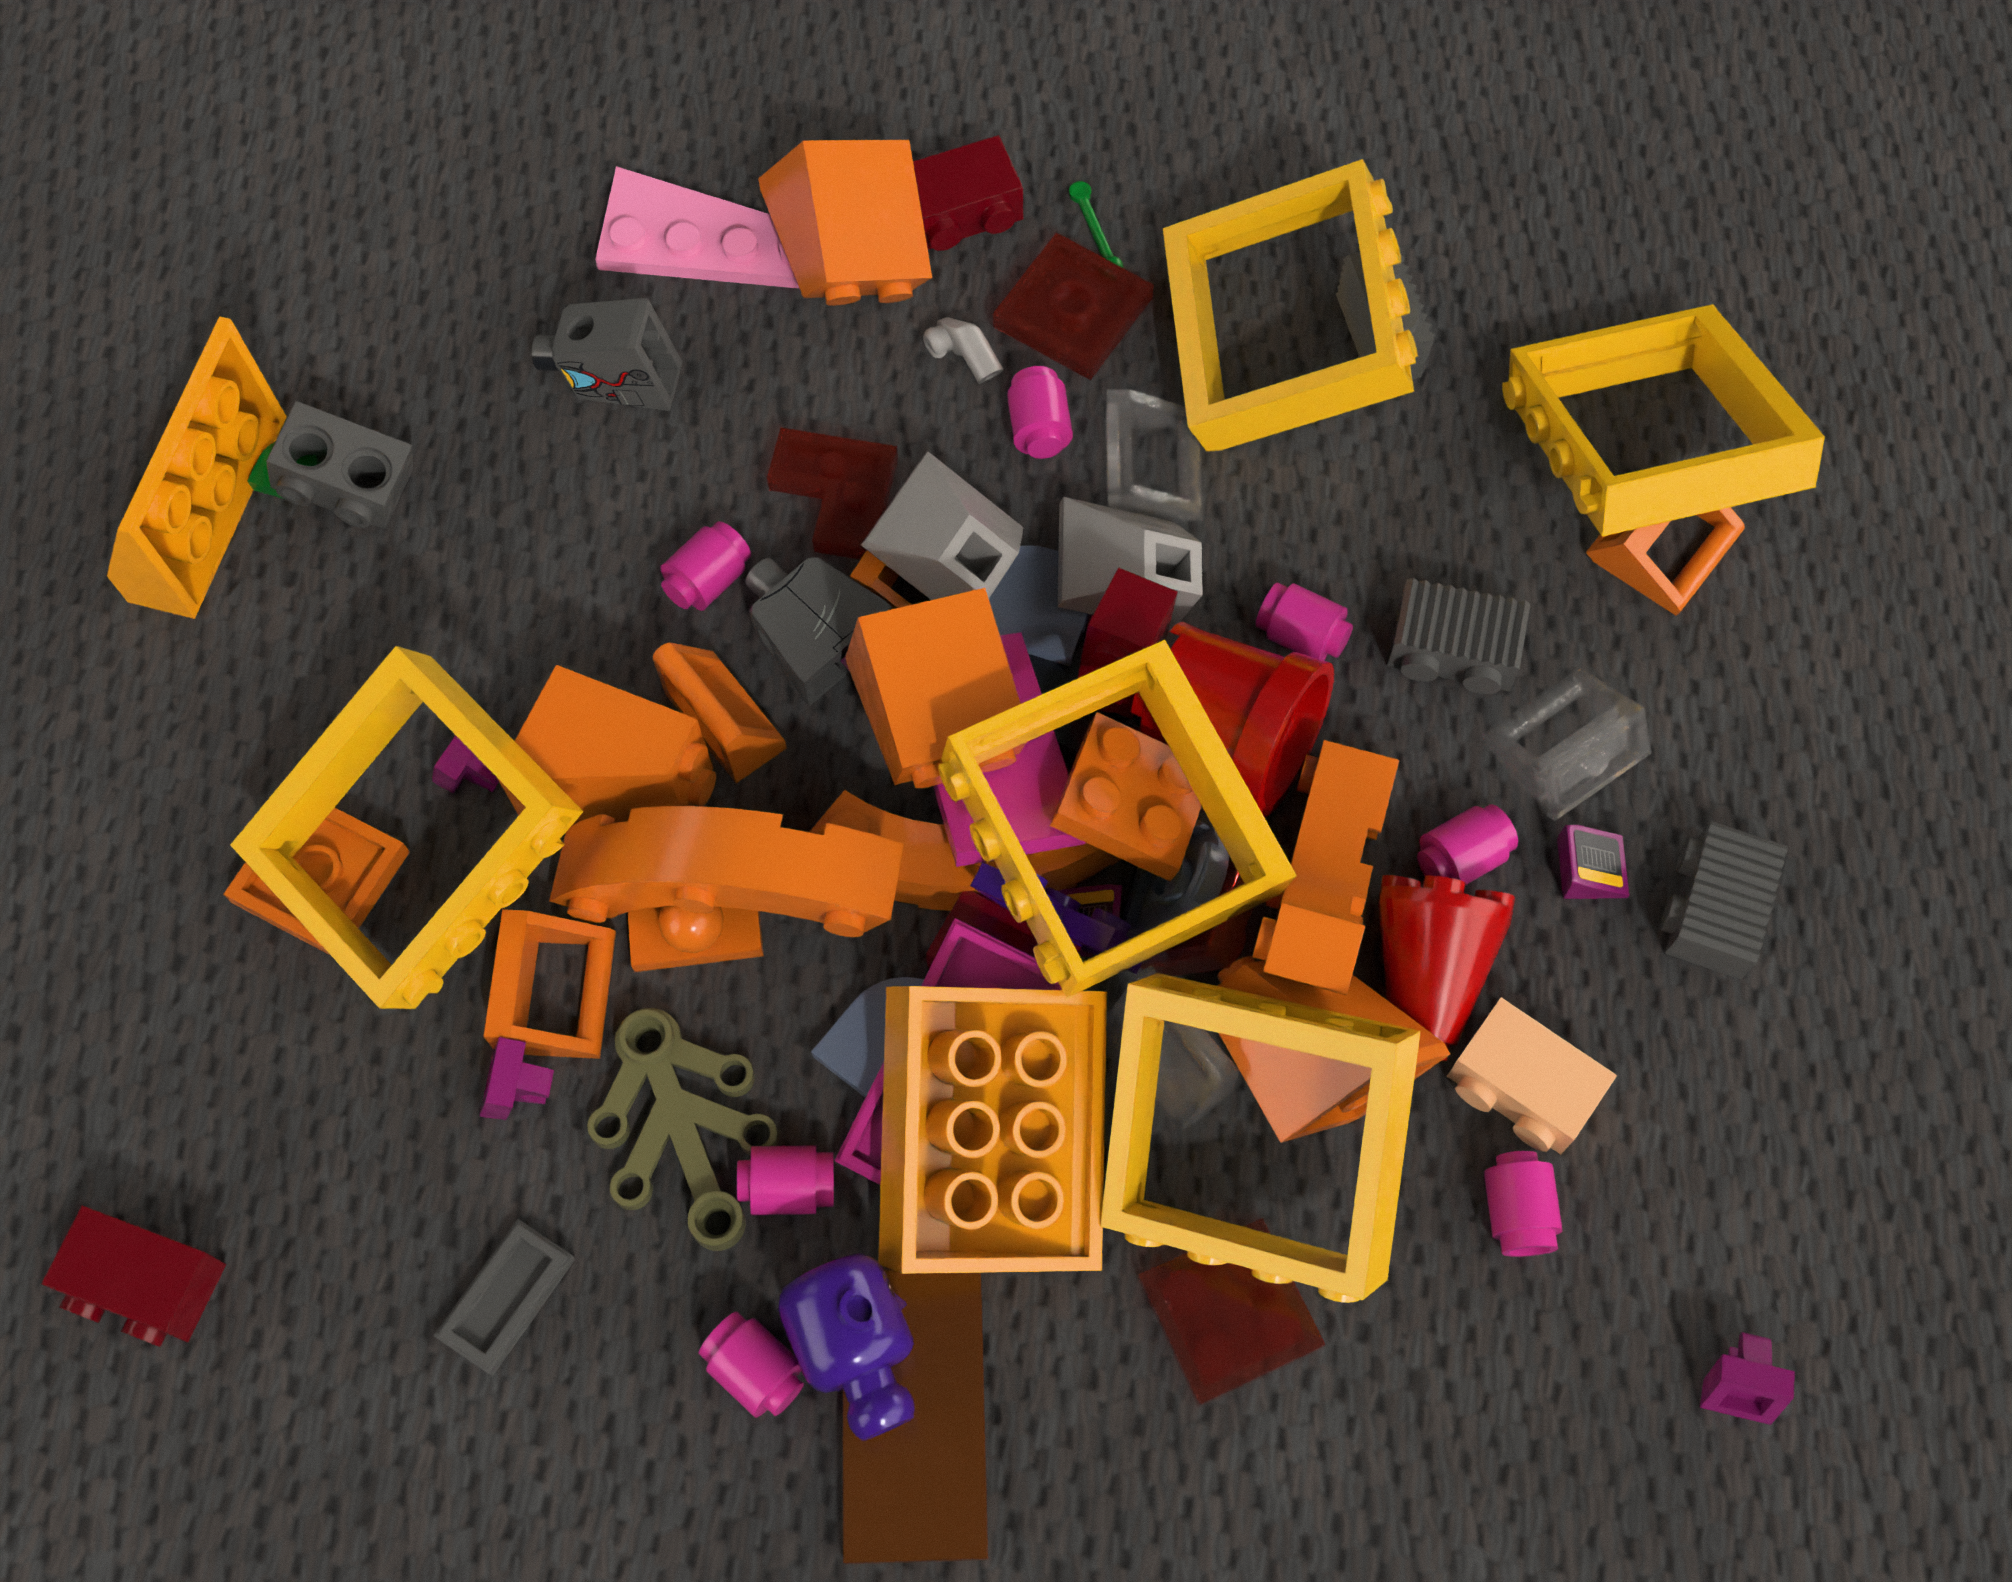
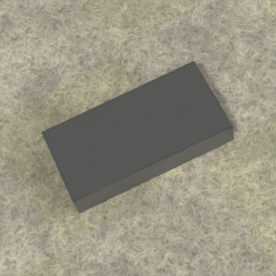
[433,1219,575,1377]

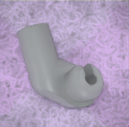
[923,317,1003,384]

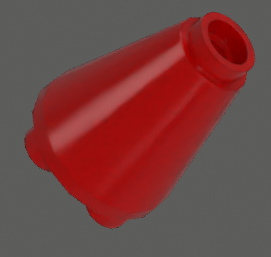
[1378,875,1515,1061]

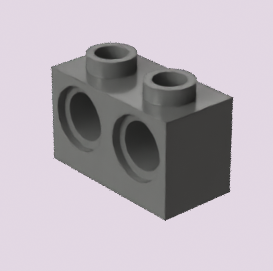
[266,401,413,529]

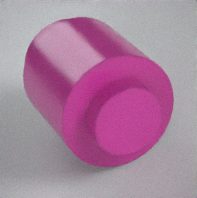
[1007,366,1073,459]
[661,521,751,611]
[1256,582,1353,660]
[1417,804,1518,885]
[737,1145,834,1215]
[1484,1151,1563,1257]
[698,1311,804,1418]

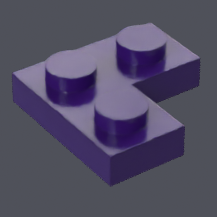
[970,862,1143,974]

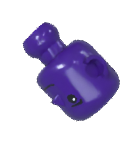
[778,1253,915,1441]

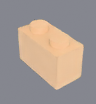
[1447,997,1617,1155]

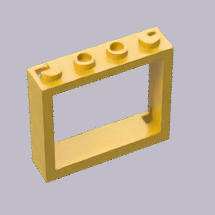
[1163,159,1418,451]
[1502,304,1825,537]
[938,640,1297,998]
[230,646,584,1009]
[1100,973,1421,1303]

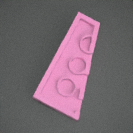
[595,166,799,288]

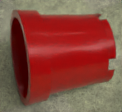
[1130,622,1334,817]

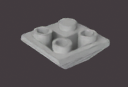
[861,452,1024,600]
[1058,497,1202,631]

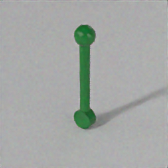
[1069,181,1124,278]

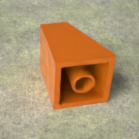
[758,140,932,306]
[845,588,1027,788]
[497,665,716,826]
[1217,956,1451,1143]

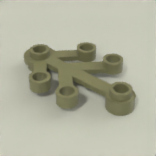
[587,1008,779,1251]

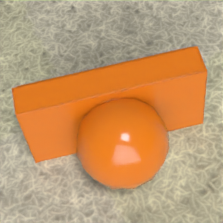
[628,906,764,972]

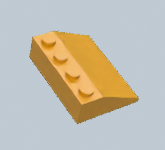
[107,316,287,619]
[878,986,1107,1274]

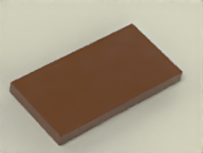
[843,1270,989,1565]

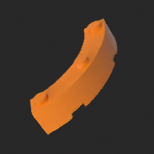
[1252,740,1399,995]
[810,790,1121,911]
[549,806,905,937]

